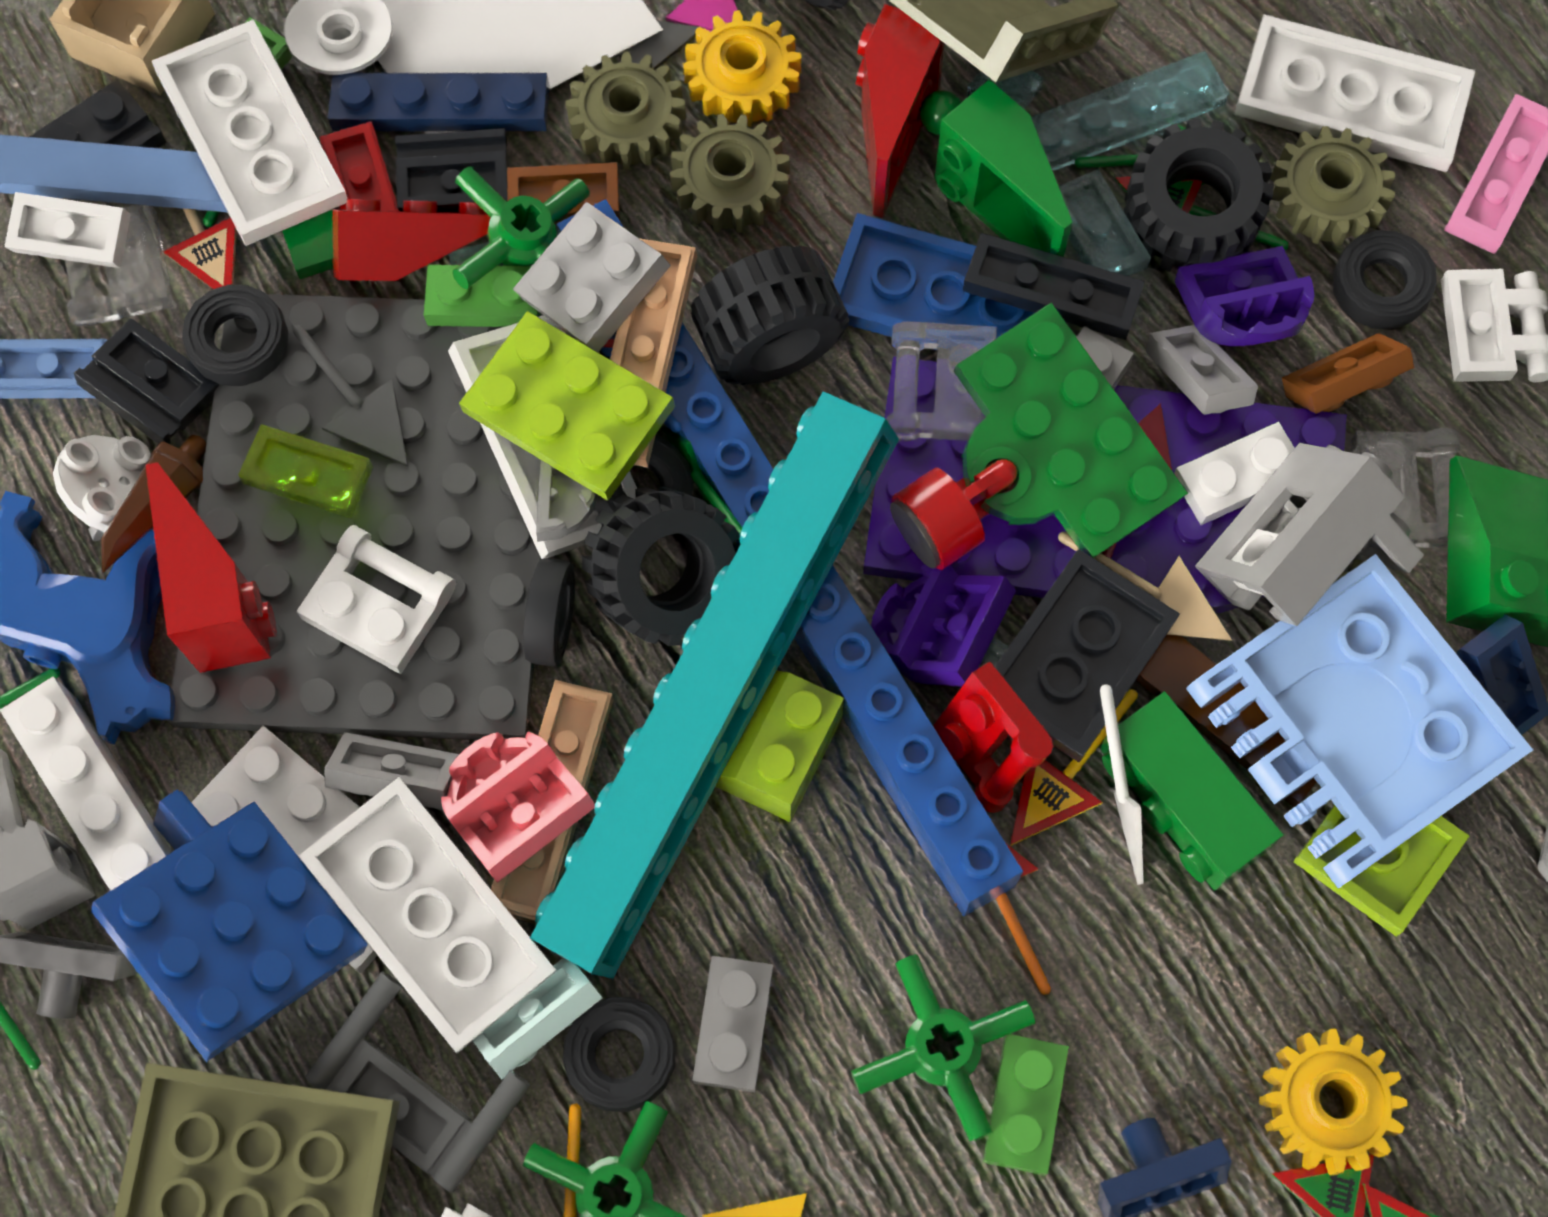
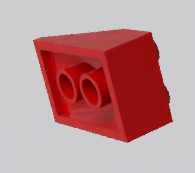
[856,4,945,218]
[145,462,277,673]

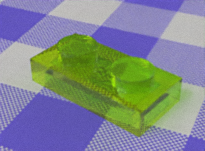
[238,424,373,518]

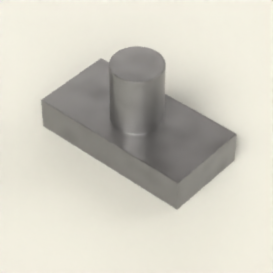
[0,932,136,1019]

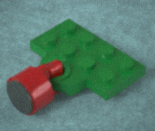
[890,303,1188,570]

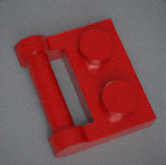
[933,662,1053,813]

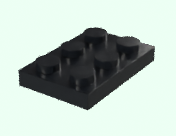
[995,549,1180,763]

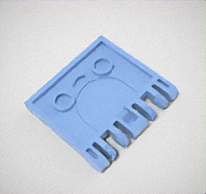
[1186,554,1533,888]

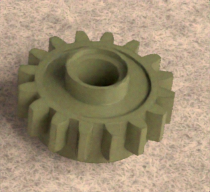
[566,51,686,169]
[670,114,790,233]
[1270,126,1396,246]

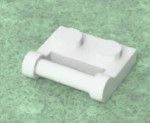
[296,525,456,674]

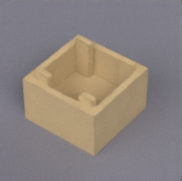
[49,0,215,96]

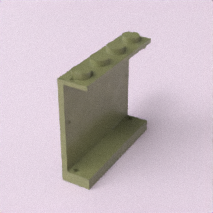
[889,0,1119,82]

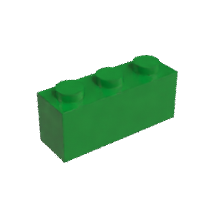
[1100,691,1284,891]

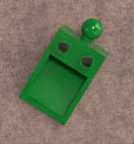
[920,79,1073,257]

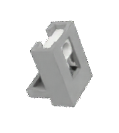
[1195,443,1424,626]

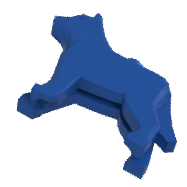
[0,491,175,745]

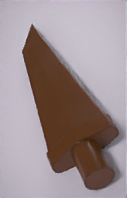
[101,435,207,574]

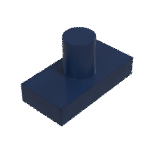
[1456,615,1548,735]
[1098,1118,1232,1217]

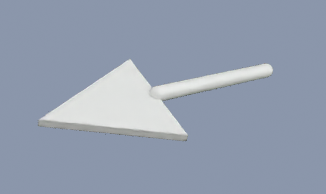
[1100,685,1143,885]

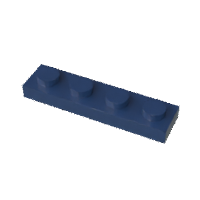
[328,73,550,131]

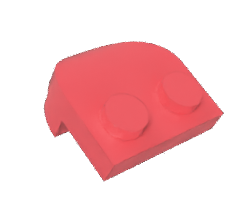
[441,732,595,883]

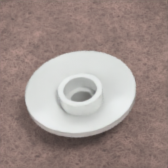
[284,0,393,75]

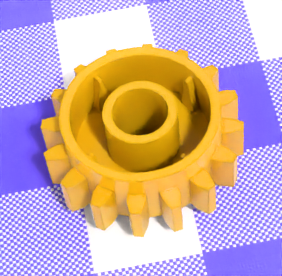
[683,10,801,127]
[1259,1029,1407,1175]

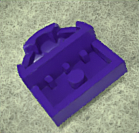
[1174,246,1314,346]
[871,564,1016,686]

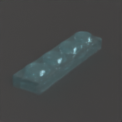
[1031,51,1229,171]

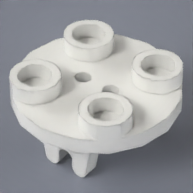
[53,435,150,541]

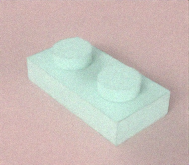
[473,957,602,1079]

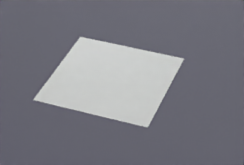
[378,0,663,134]

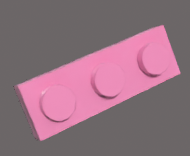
[1444,94,1548,254]

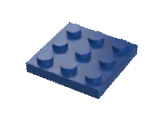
[91,801,368,1062]

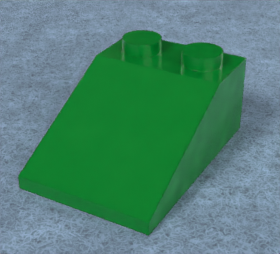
[1446,455,1548,647]

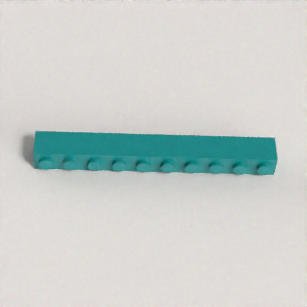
[530,391,899,979]

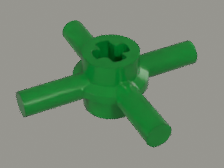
[452,166,590,289]
[851,954,1036,1143]
[523,1101,687,1217]

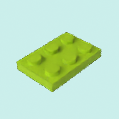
[459,311,675,501]

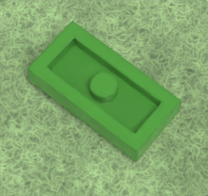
[424,265,541,327]
[982,1034,1069,1176]

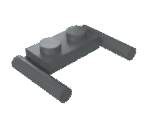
[305,972,531,1192]

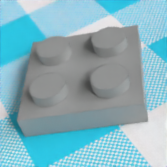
[513,202,671,352]

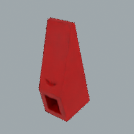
[333,199,491,281]

